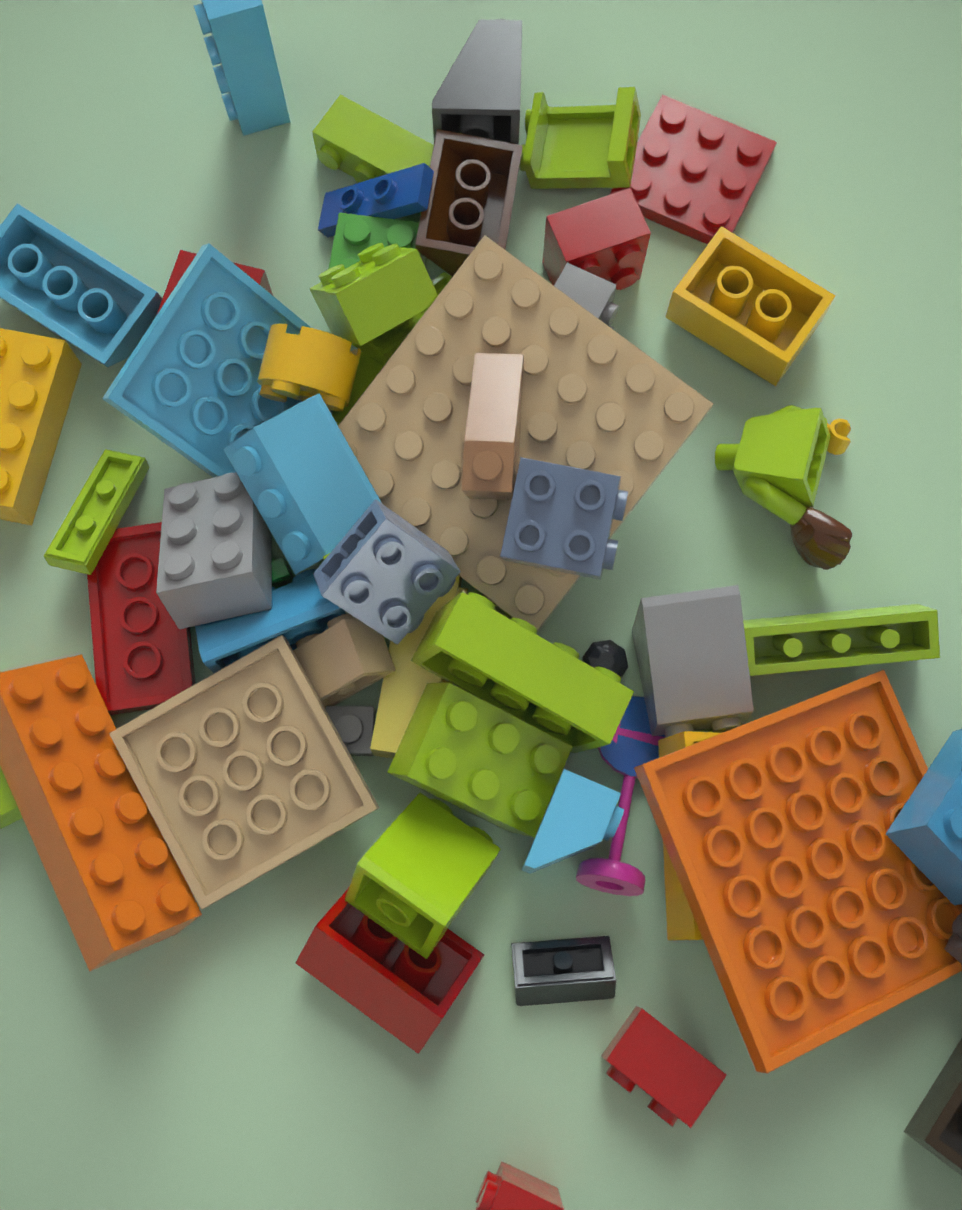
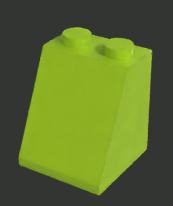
[345,792,501,959]

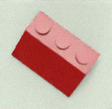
[295,888,484,1054]

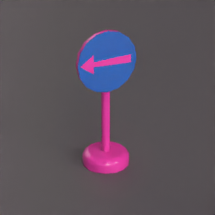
[576,696,665,896]

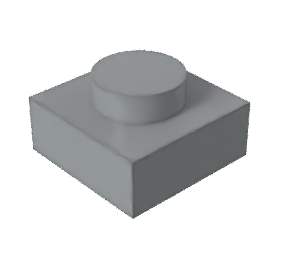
[326,706,375,756]

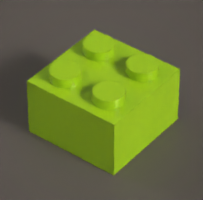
[309,243,438,346]

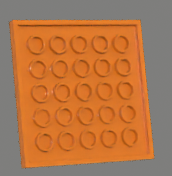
[634,669,962,1073]

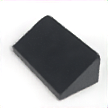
[511,936,616,1006]

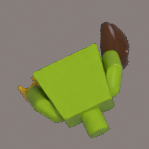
[715,405,852,570]

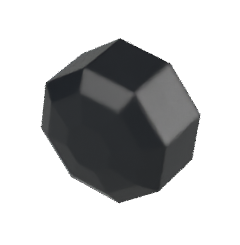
[581,640,628,678]

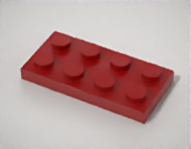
[87,522,196,715]

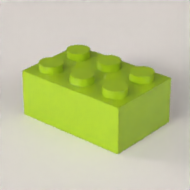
[387,682,572,838]

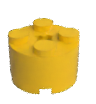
[257,324,361,411]

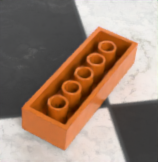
[0,654,202,971]

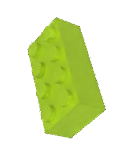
[411,591,634,754]

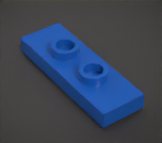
[318,163,434,238]

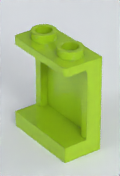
[519,87,641,189]

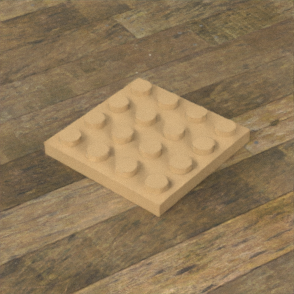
[109,635,379,910]

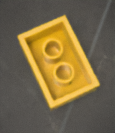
[666,226,835,386]

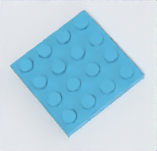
[102,243,311,477]

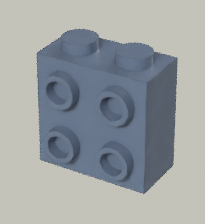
[500,457,628,580]
[313,499,461,645]

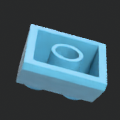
[521,769,624,874]

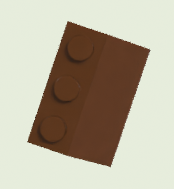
[415,129,523,277]

